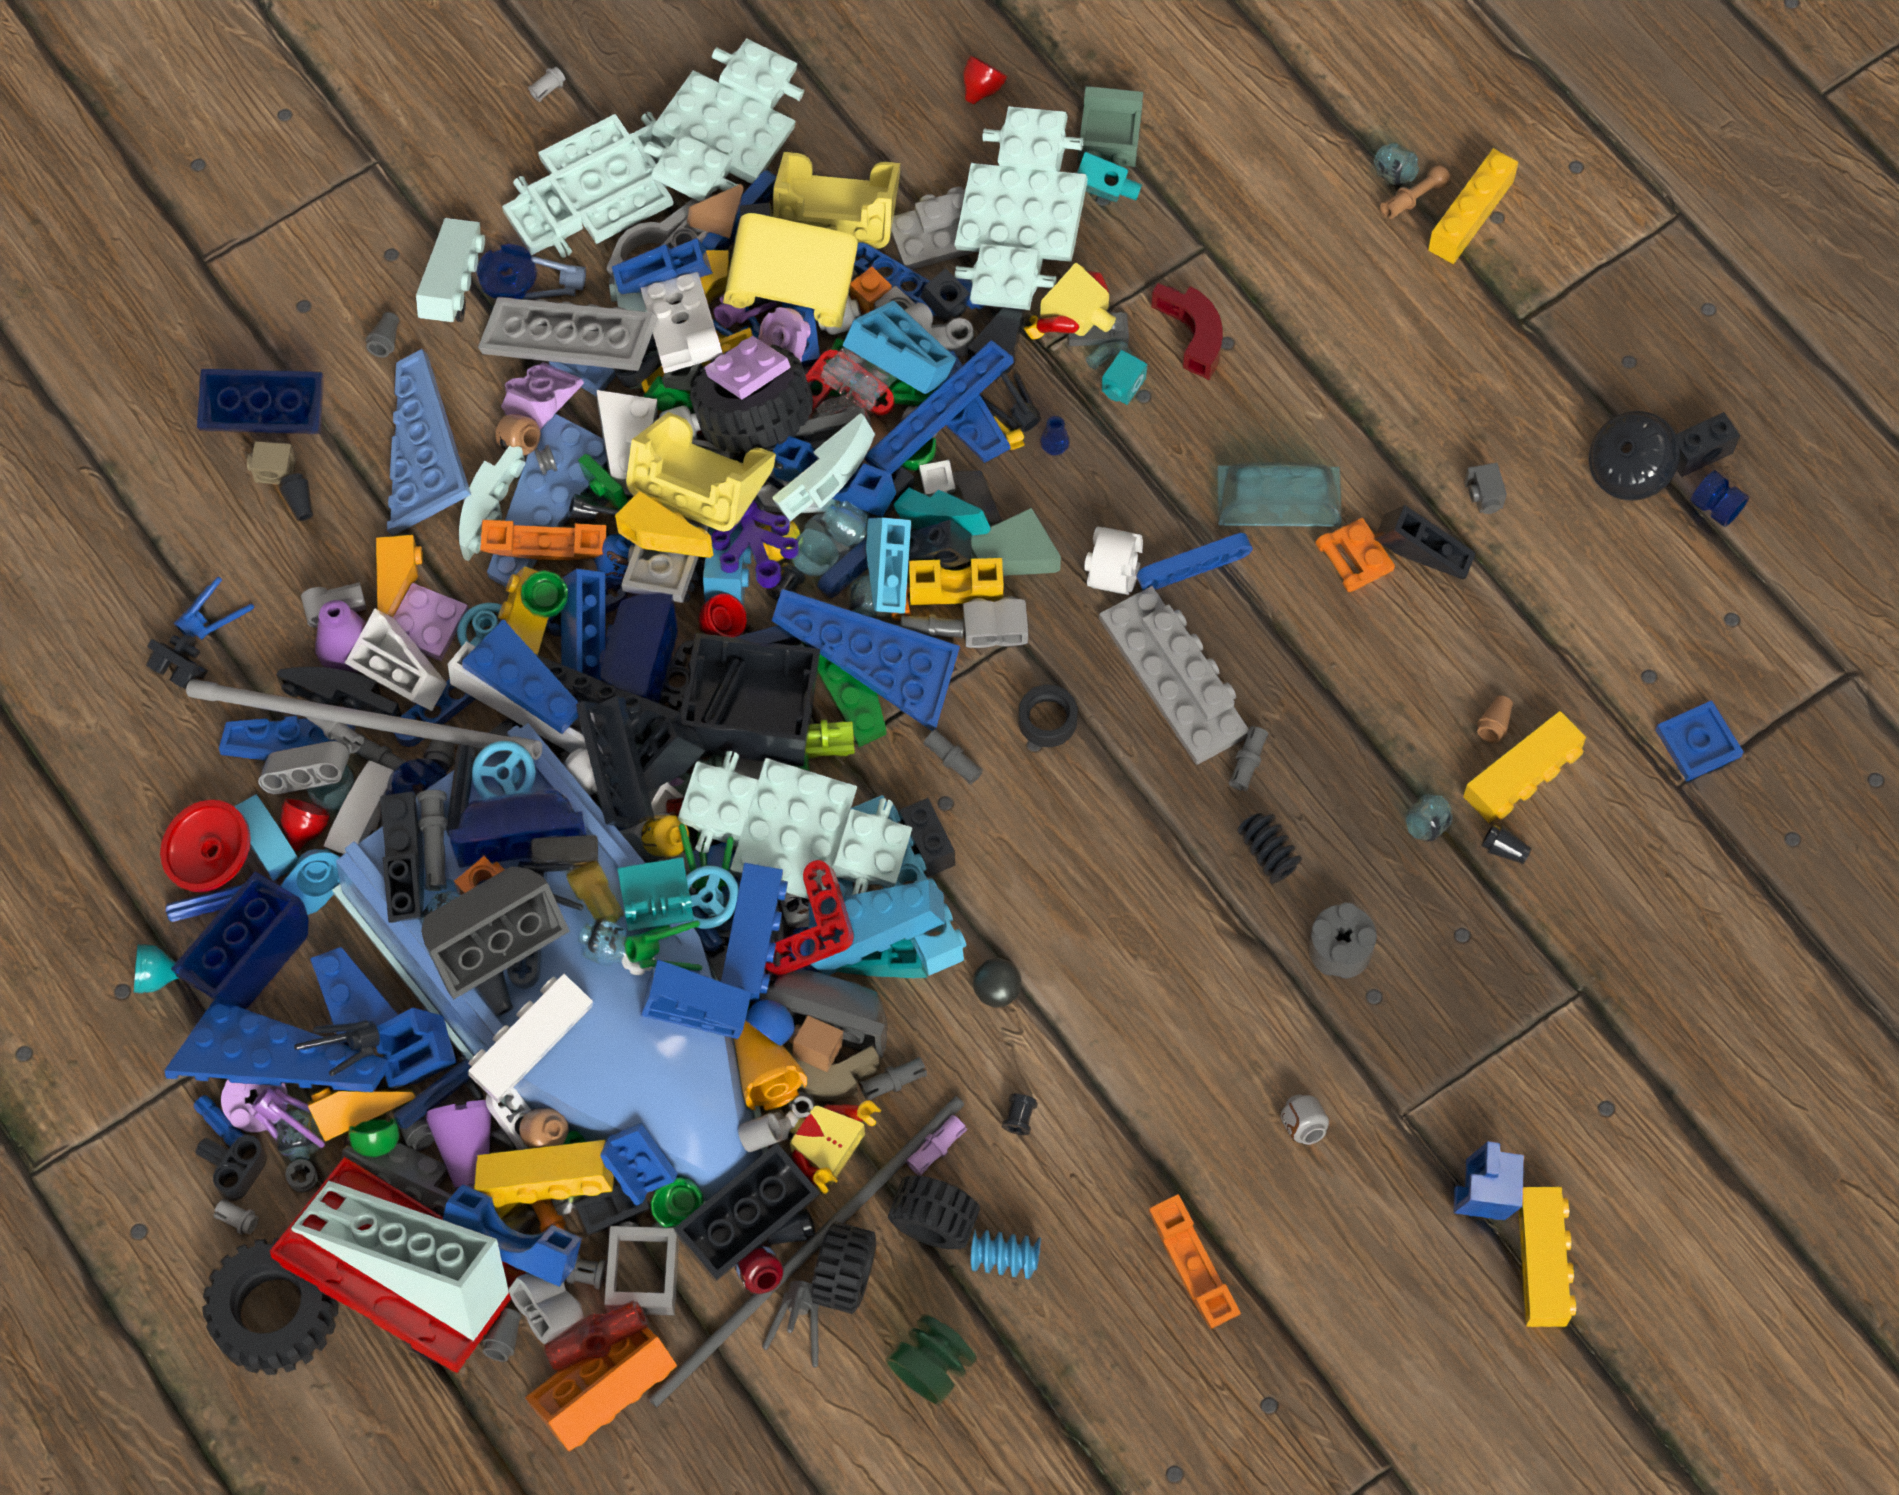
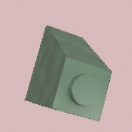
[967,508,1061,576]

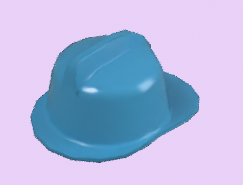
[279,848,340,915]

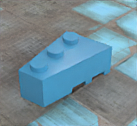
[842,300,956,394]

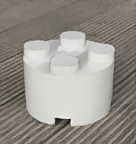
[1085,527,1143,595]

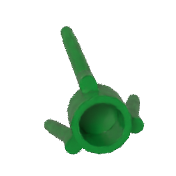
[679,823,734,894]
[625,920,702,971]

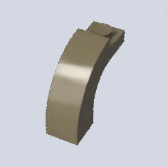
[783,1039,880,1102]

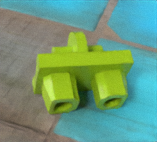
[806,720,855,759]

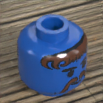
[594,534,635,579]

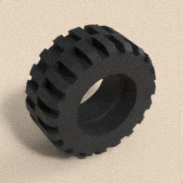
[690,344,813,454]
[202,1238,338,1375]

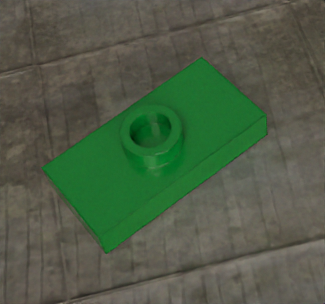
[578,454,628,510]

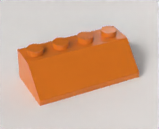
[525,1313,677,1452]

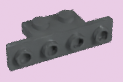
[341,1142,452,1217]

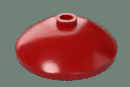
[160,800,251,892]

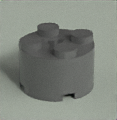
[1309,903,1377,978]

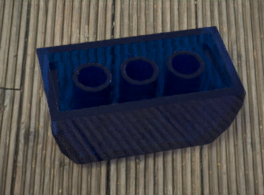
[197,369,324,434]
[599,593,678,704]
[449,789,590,868]
[171,872,309,1009]

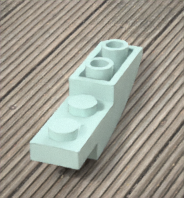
[772,413,875,521]
[459,446,525,561]

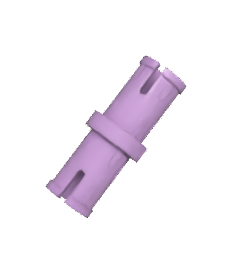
[906,1115,967,1176]

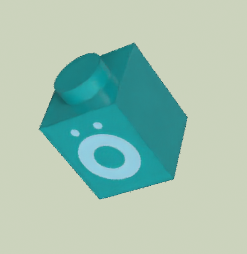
[1102,350,1147,405]

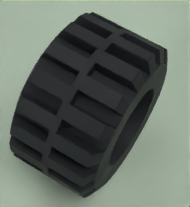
[888,1176,980,1249]
[811,1221,876,1314]

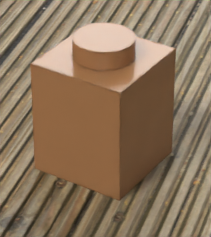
[790,1015,843,1072]

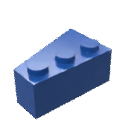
[310,947,398,1046]
[641,959,751,1039]

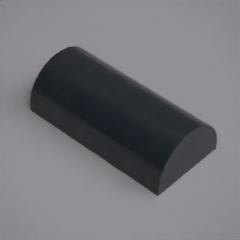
[674,1143,820,1282]

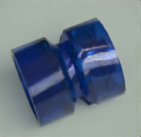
[1690,470,1750,527]

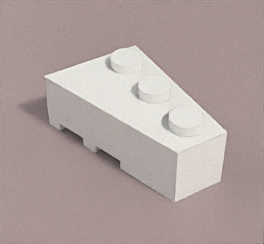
[597,390,658,495]
[345,608,447,711]

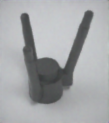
[762,1281,819,1368]

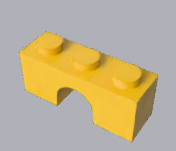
[909,558,1003,605]

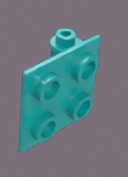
[617,857,694,932]

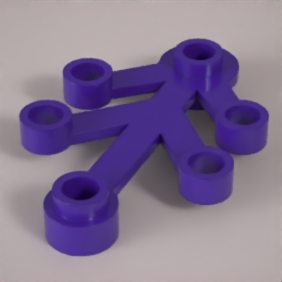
[711,500,799,588]

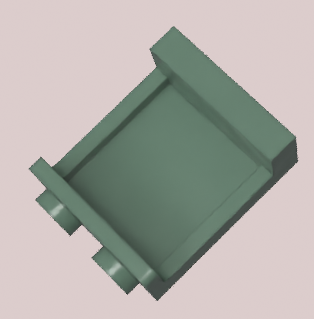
[1077,86,1143,167]

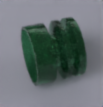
[886,1314,977,1405]

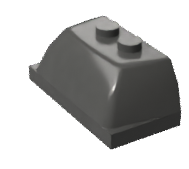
[421,866,570,1000]
[759,968,888,1058]

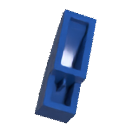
[612,238,713,294]

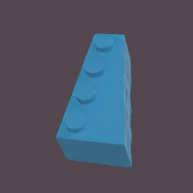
[703,523,752,607]
[808,880,945,975]

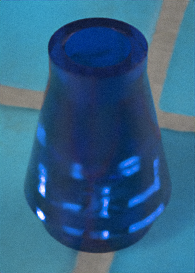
[1040,416,1070,455]

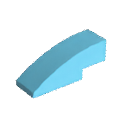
[235,794,298,881]

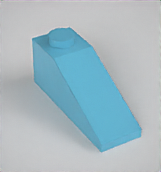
[866,518,911,613]

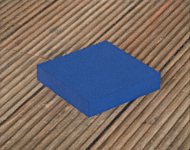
[1655,700,1744,782]

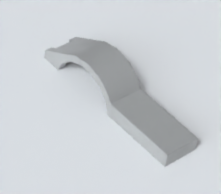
[606,194,712,284]

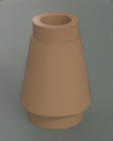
[1477,696,1513,743]

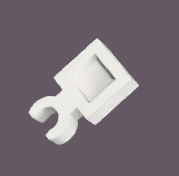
[919,460,955,497]

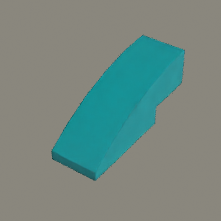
[893,488,991,535]
[836,939,928,978]

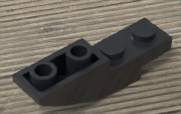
[276,667,402,717]
[380,792,424,923]

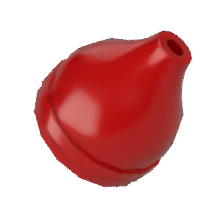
[963,55,1008,105]
[698,593,747,638]
[280,799,330,851]

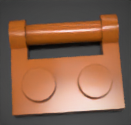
[1315,517,1395,592]

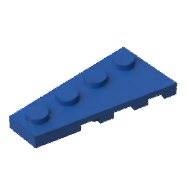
[945,351,1011,463]
[462,619,579,734]
[219,716,356,761]

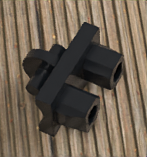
[146,633,208,689]

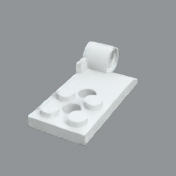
[640,272,723,373]

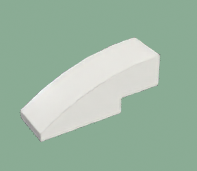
[324,760,399,854]

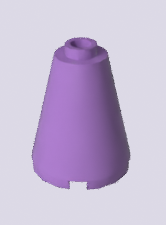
[315,600,367,673]
[426,1100,492,1189]

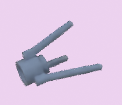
[515,256,586,300]

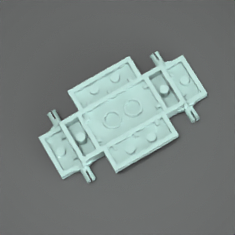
[644,38,804,202]
[955,106,1088,310]
[502,112,673,258]
[678,751,912,899]

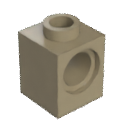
[247,441,296,484]

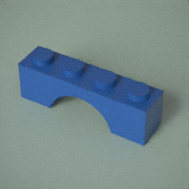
[773,436,896,517]
[443,1184,582,1287]

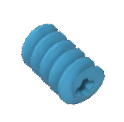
[970,1229,1041,1279]

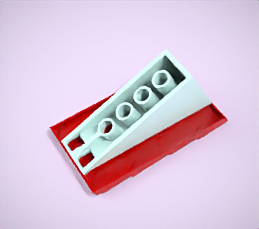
[270,1157,527,1373]

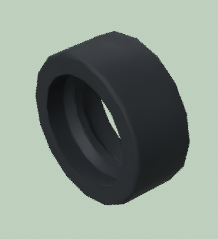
[1018,684,1078,748]

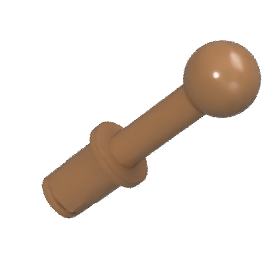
[1380,165,1450,219]

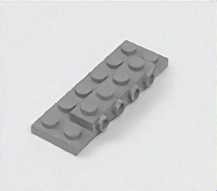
[891,187,975,270]
[478,297,658,371]
[622,439,734,603]
[1099,586,1249,765]

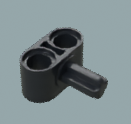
[195,1135,267,1201]

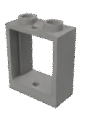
[604,1222,679,1316]

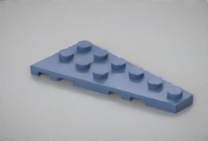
[387,349,471,536]
[487,414,608,587]

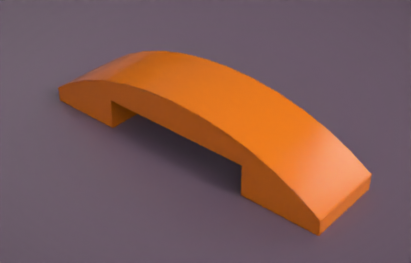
[480,520,607,560]
[1149,1194,1241,1329]

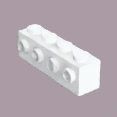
[468,974,593,1103]

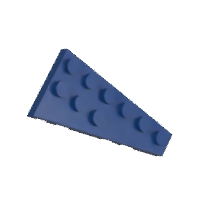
[772,589,960,731]
[164,999,389,1092]

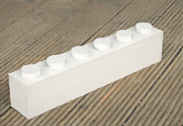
[448,641,603,754]

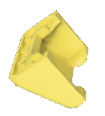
[773,152,900,249]
[723,213,858,328]
[626,412,776,532]

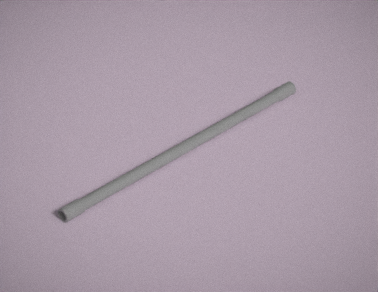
[186,679,542,760]

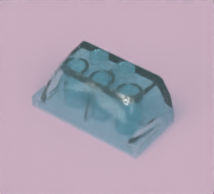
[1217,462,1342,526]

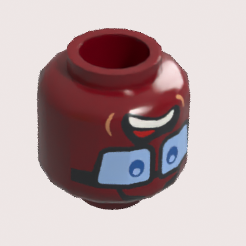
[735,1244,784,1294]

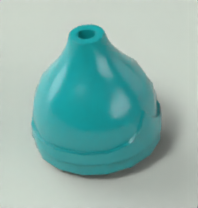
[133,944,182,994]

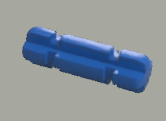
[193,1095,244,1147]

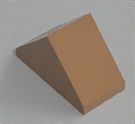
[687,184,744,238]

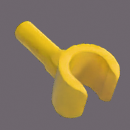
[993,416,1025,450]

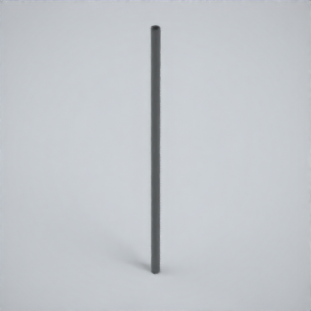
[648,1096,964,1408]

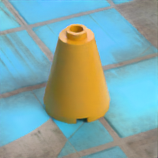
[733,1020,807,1111]

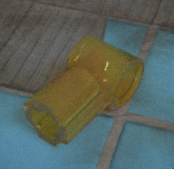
[566,859,624,928]

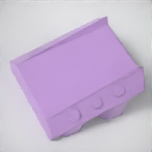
[501,362,584,430]

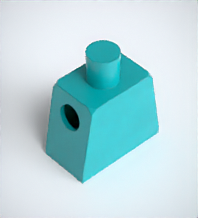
[1077,152,1142,202]

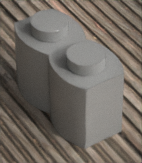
[963,596,1028,648]
[508,1273,584,1344]

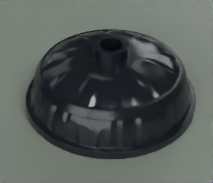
[1589,411,1680,501]

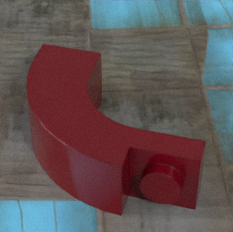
[1151,283,1223,380]

